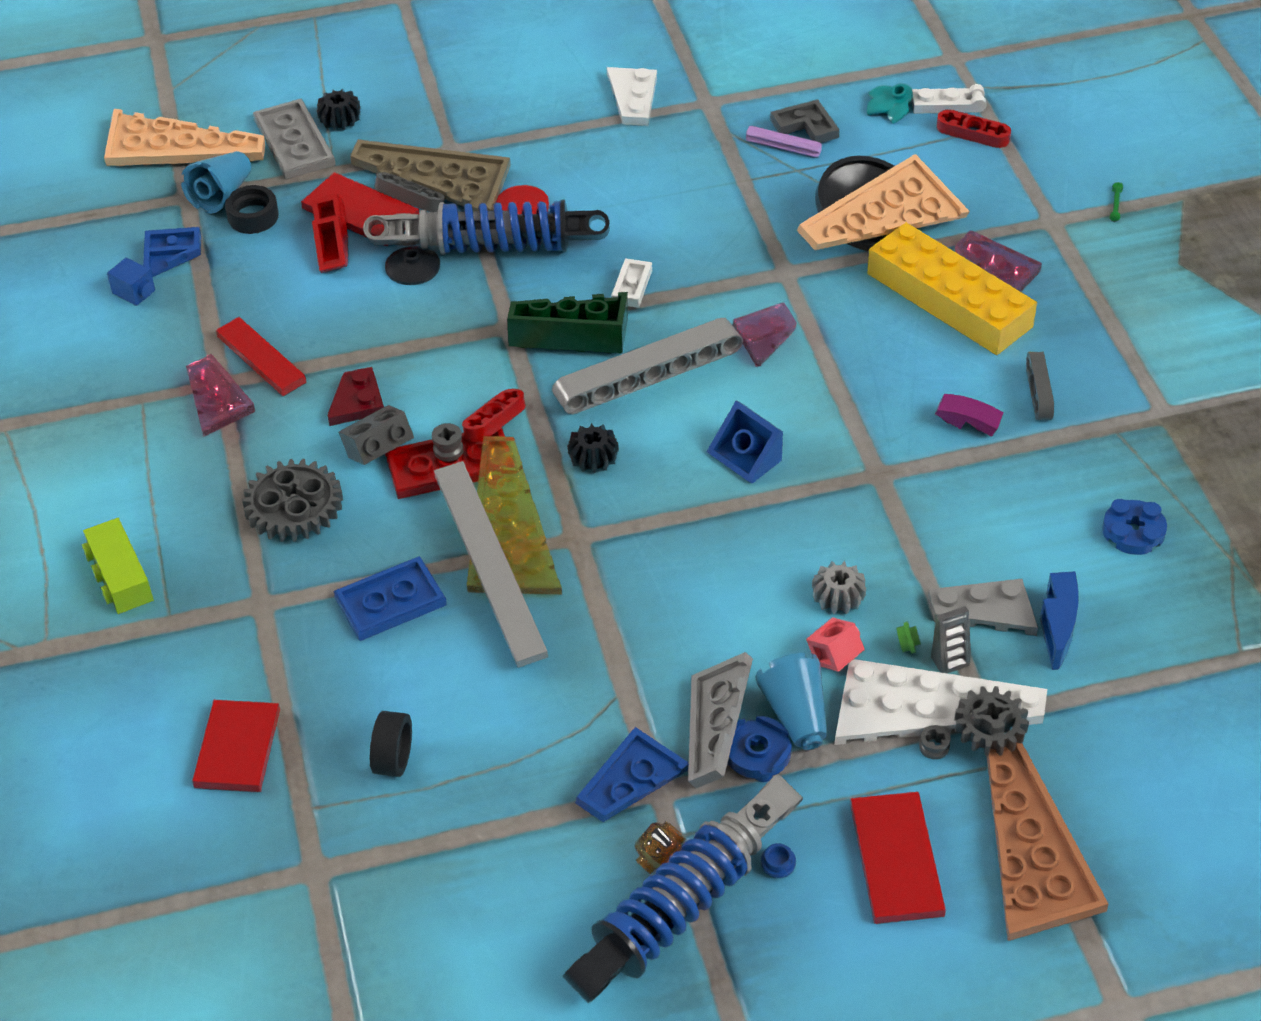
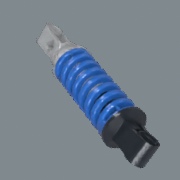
[363,200,610,255]
[563,774,803,1004]

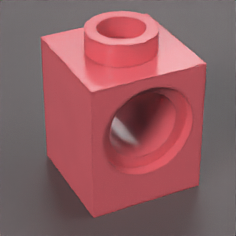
[806,617,865,672]

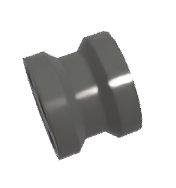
[432,423,463,461]

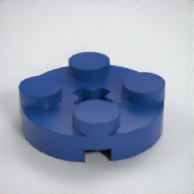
[1102,499,1167,555]
[727,716,792,782]

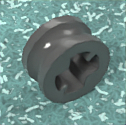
[919,725,951,759]

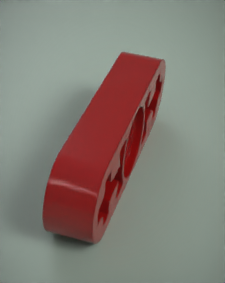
[937,110,1011,148]
[462,389,526,442]

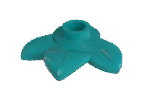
[867,84,913,124]

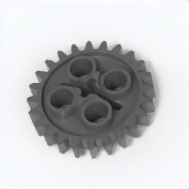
[242,459,343,542]

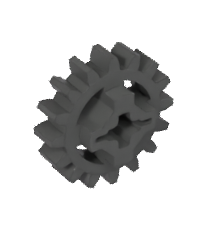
[954,686,1029,756]

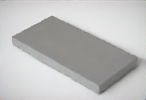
[253,99,336,179]

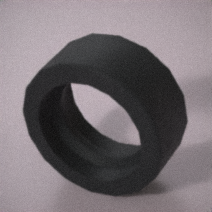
[225,185,279,234]
[369,710,412,777]

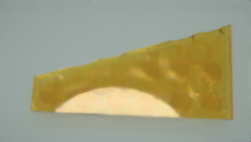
[467,436,562,595]

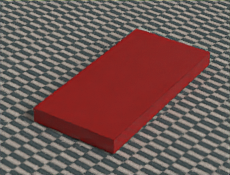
[301,172,419,246]
[385,428,516,499]
[850,791,946,924]

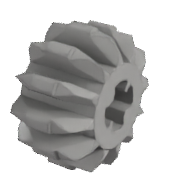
[812,561,866,614]

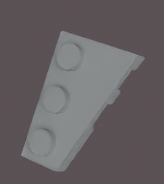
[928,579,1038,636]

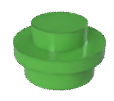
[896,621,921,654]

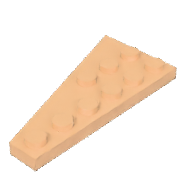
[104,108,265,166]
[797,154,970,250]

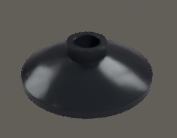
[385,246,440,285]

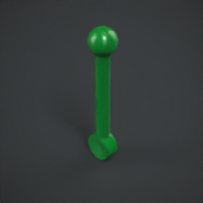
[1110,182,1123,222]

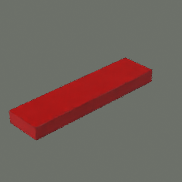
[216,317,307,396]

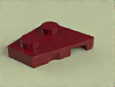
[327,366,384,426]

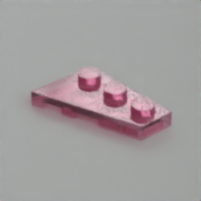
[955,230,1042,292]
[186,354,255,437]

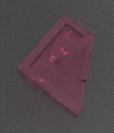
[732,302,797,367]

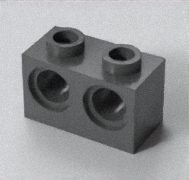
[339,405,414,465]

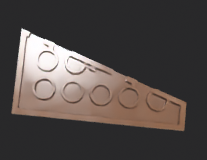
[987,743,1109,941]

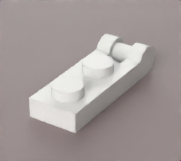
[912,84,987,114]

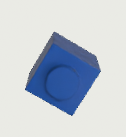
[107,257,156,306]

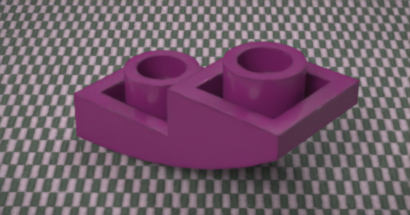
[935,394,1004,437]

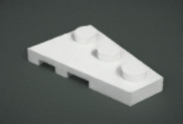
[607,67,657,126]

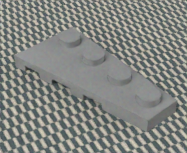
[688,652,753,788]

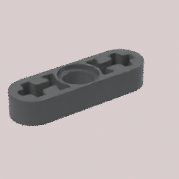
[374,173,445,212]
[1026,351,1054,420]

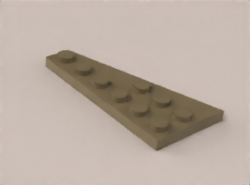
[350,139,511,211]

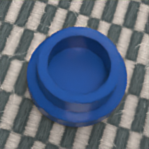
[761,843,796,878]

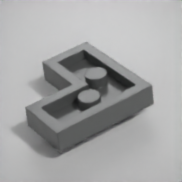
[770,99,839,143]

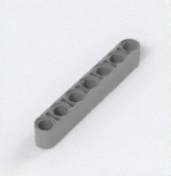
[552,318,743,414]

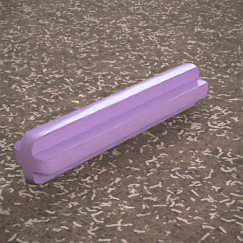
[746,126,822,158]

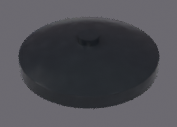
[815,156,918,251]

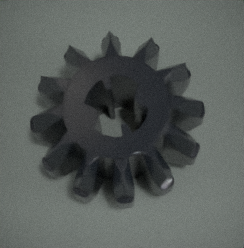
[317,89,361,131]
[567,423,619,474]

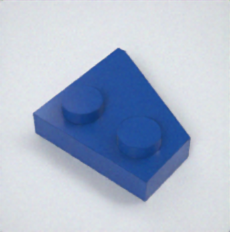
[143,227,201,277]

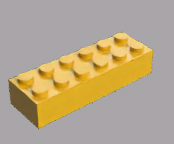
[867,222,1037,355]

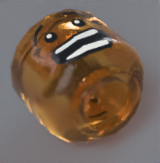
[634,821,687,874]

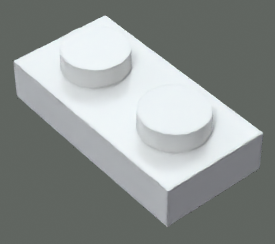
[611,258,652,308]

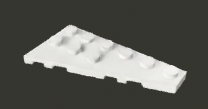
[834,659,1047,745]

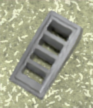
[931,607,971,673]

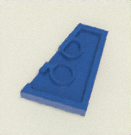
[575,727,689,822]

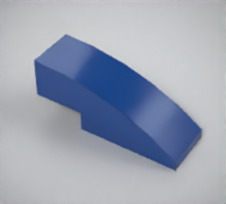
[1040,571,1079,670]

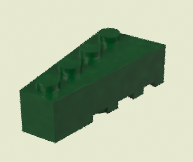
[507,292,628,353]

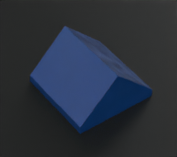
[706,400,783,483]

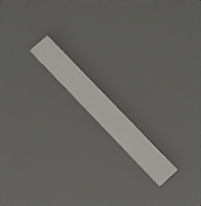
[434,461,548,668]

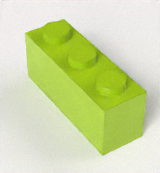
[81,517,154,614]

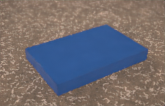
[333,556,447,641]

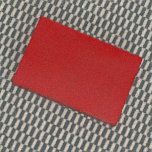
[192,700,280,792]

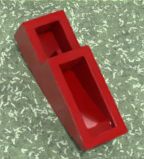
[311,194,348,273]

